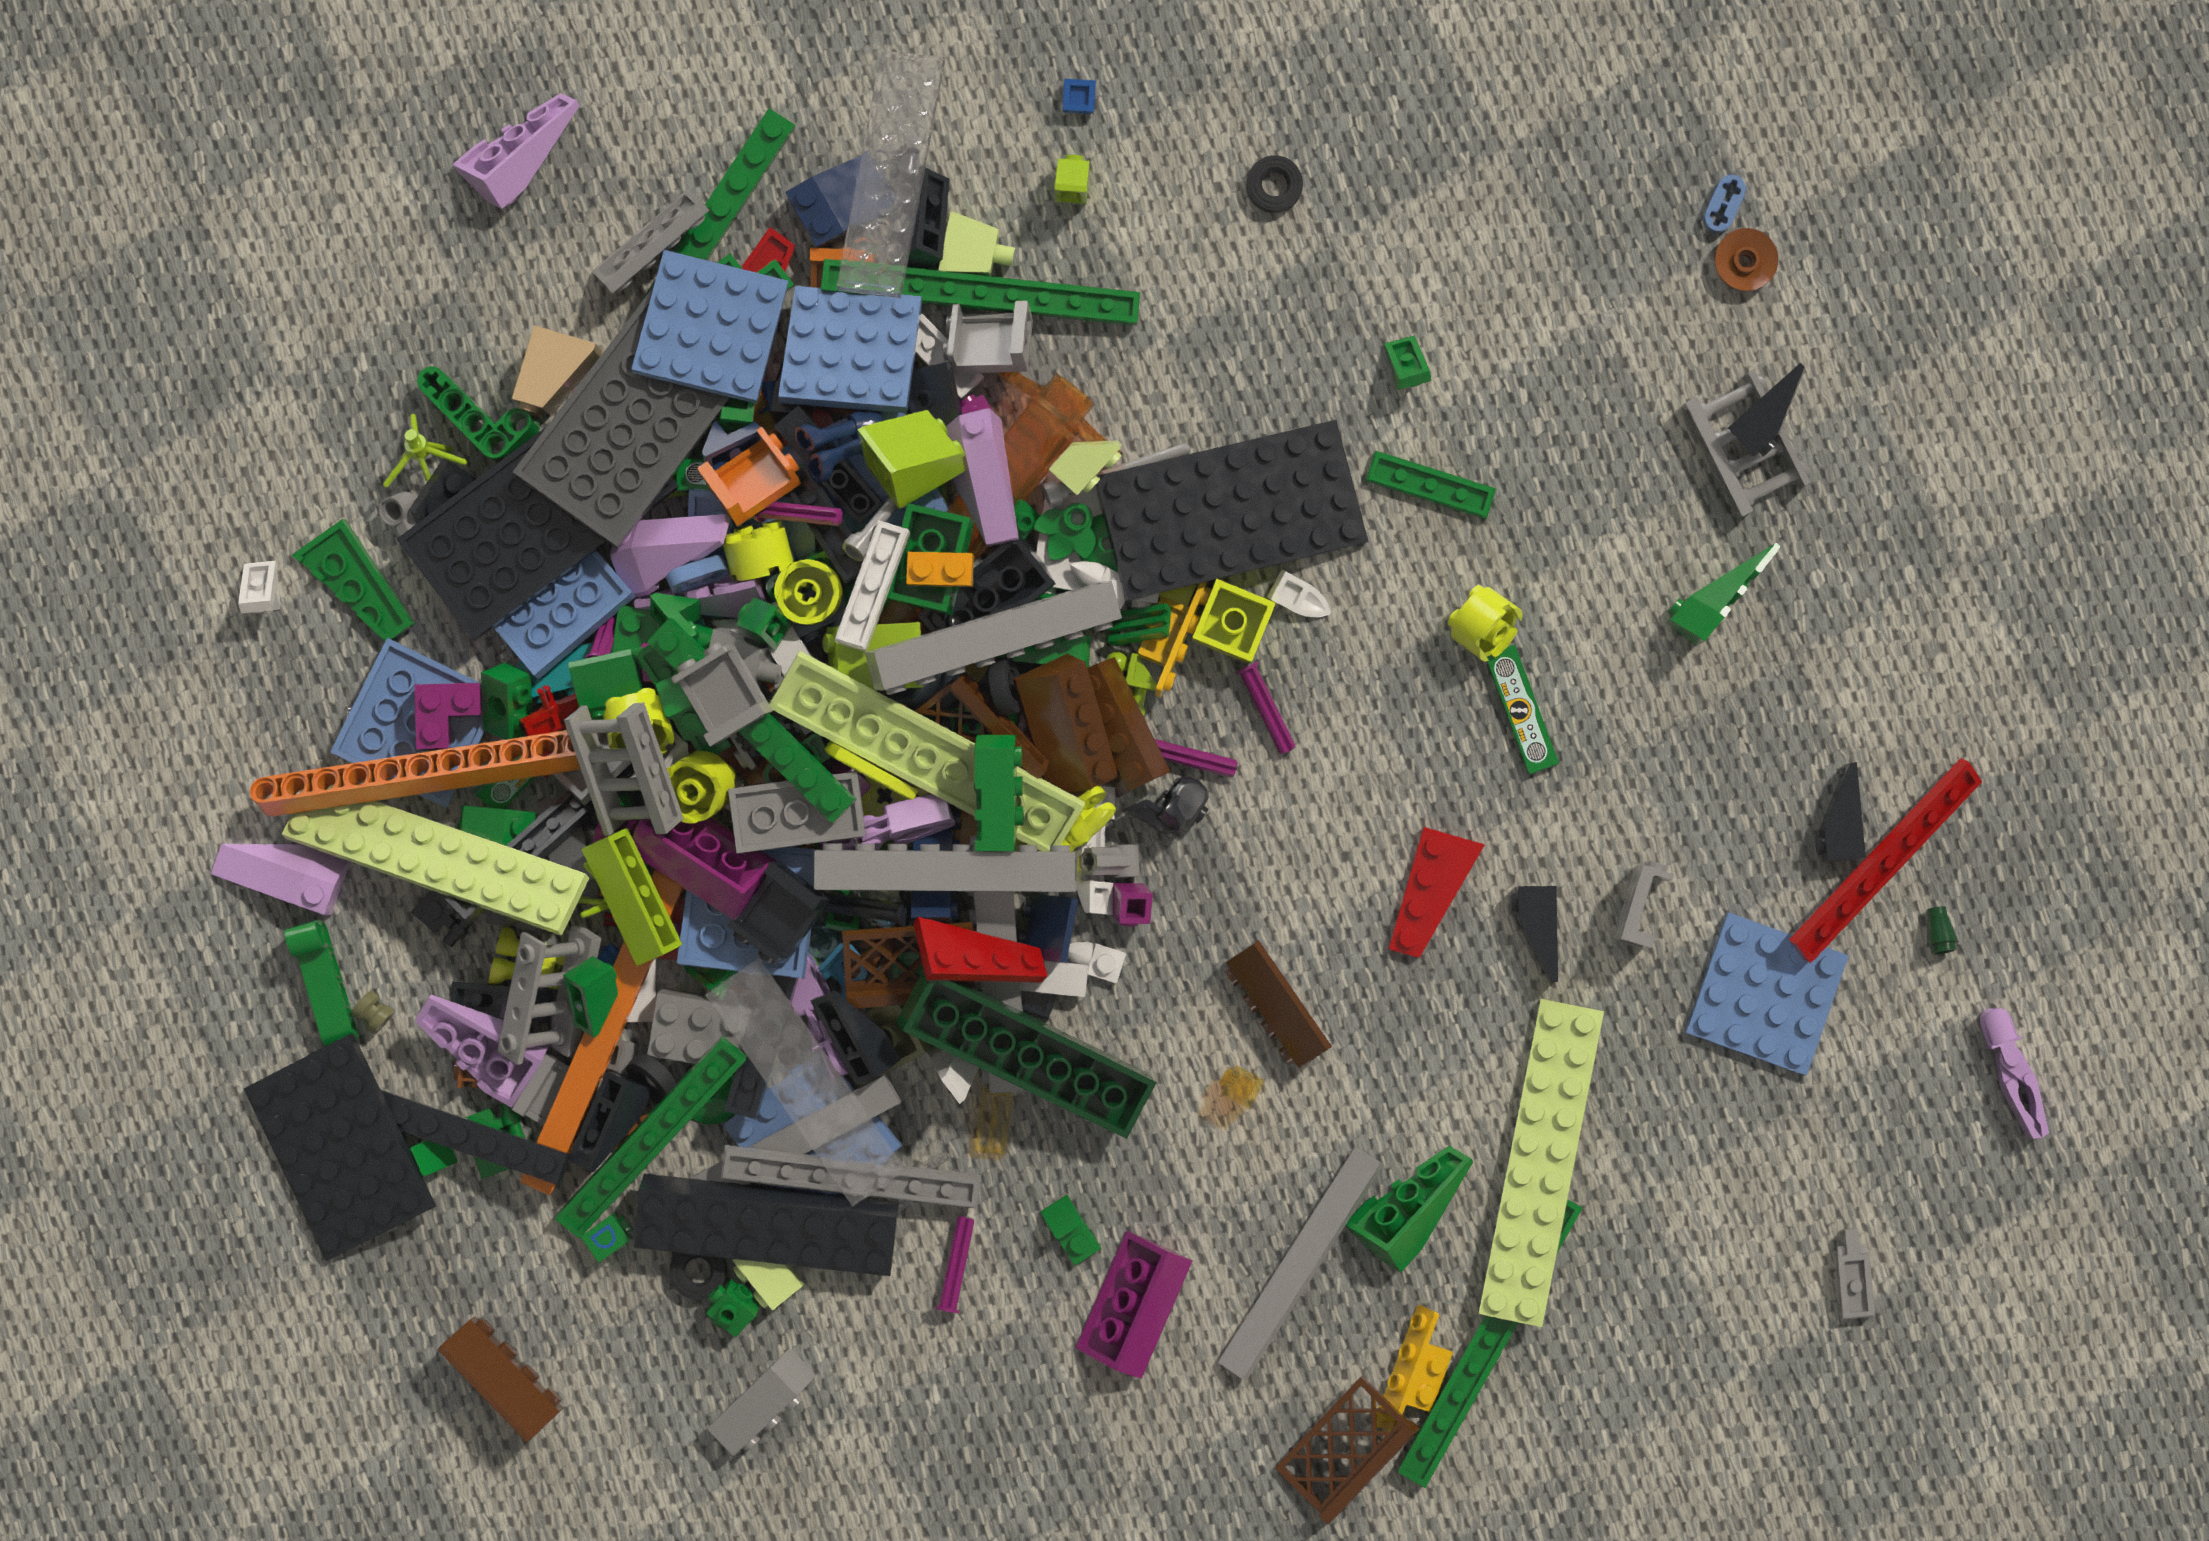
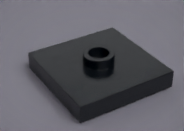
[906,361,962,426]

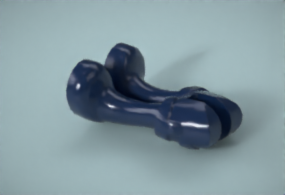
[795,411,884,483]

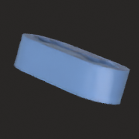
[1703,174,1746,234]
[666,555,729,593]

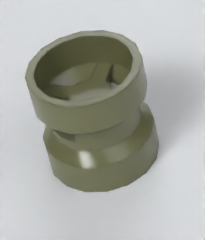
[350,990,396,1035]

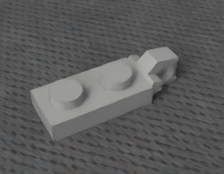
[1835,1228,1875,1320]

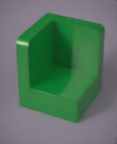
[718,398,754,432]

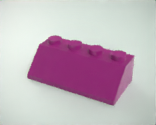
[633,817,777,920]
[1075,1230,1193,1379]

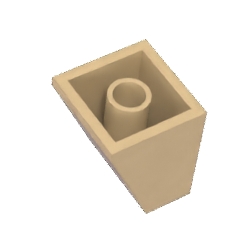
[512,325,603,419]

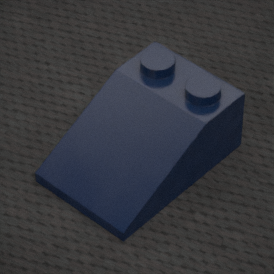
[785,152,901,249]
[1017,892,1078,964]

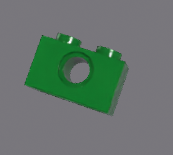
[481,662,532,740]

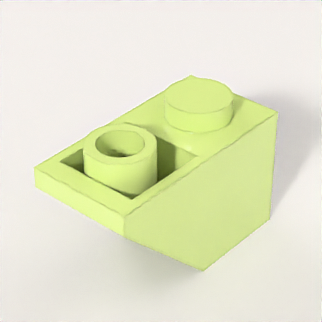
[1049,440,1122,495]
[732,1259,805,1311]

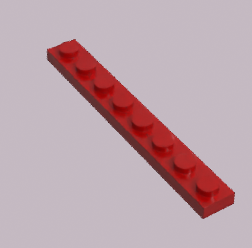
[1789,758,1982,964]

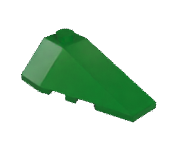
[1666,543,1781,646]
[1345,1146,1473,1273]

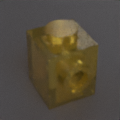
[1219,1064,1265,1109]

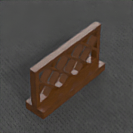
[914,671,1049,779]
[842,922,976,1008]
[1275,1376,1420,1524]

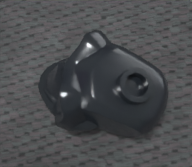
[1123,776,1209,839]

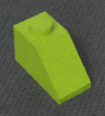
[1055,154,1090,204]

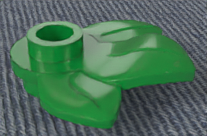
[1034,503,1096,560]

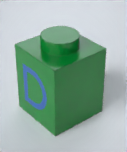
[580,1212,634,1263]

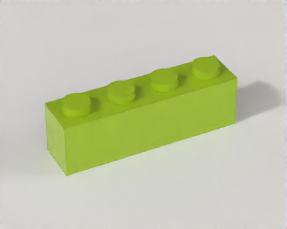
[581,828,683,966]

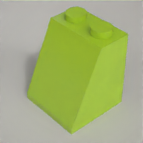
[857,410,965,509]
[823,622,924,690]

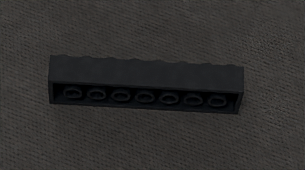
[634,1173,899,1276]

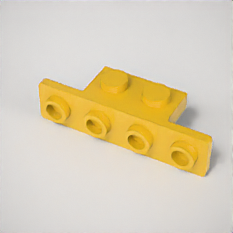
[1137,582,1212,698]
[1377,1304,1453,1431]

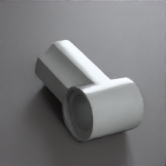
[379,492,421,557]
[1079,845,1140,878]

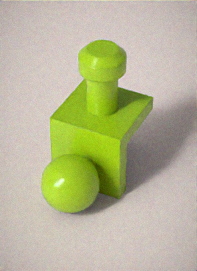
[1106,652,1157,716]

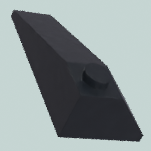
[918,535,1056,632]

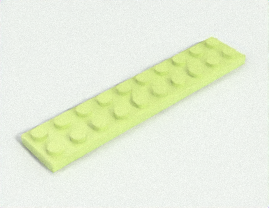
[769,650,1085,851]
[282,786,589,936]
[1479,999,1604,1327]

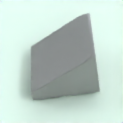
[606,1039,640,1074]

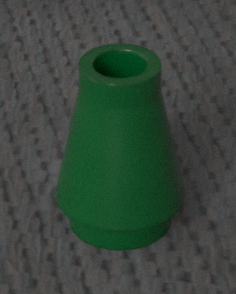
[1927,906,1959,955]

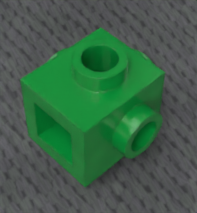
[706,1279,760,1338]

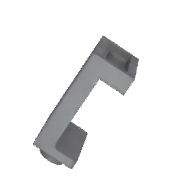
[943,301,1033,374]
[671,642,773,746]
[1613,861,1674,948]
[512,1053,601,1146]

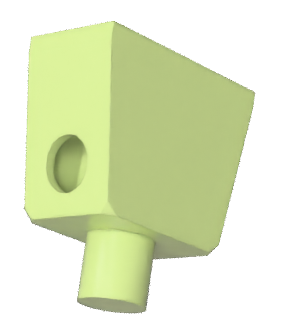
[939,211,1015,276]

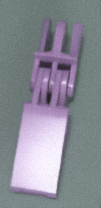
[820,794,955,850]
[792,949,849,1081]
[1979,1008,2049,1139]

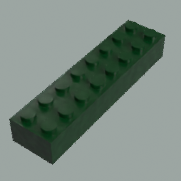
[896,969,1157,1139]

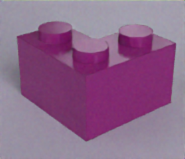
[414,683,482,750]

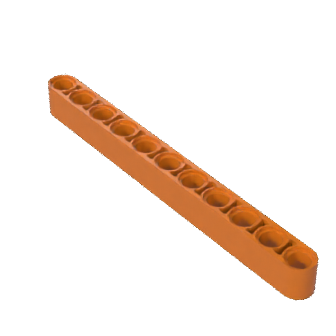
[249,730,581,816]
[520,869,685,1196]

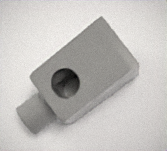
[709,627,782,688]

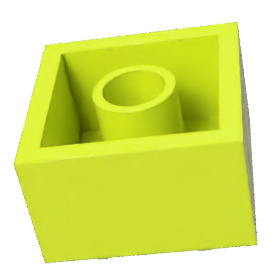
[1192,579,1276,665]

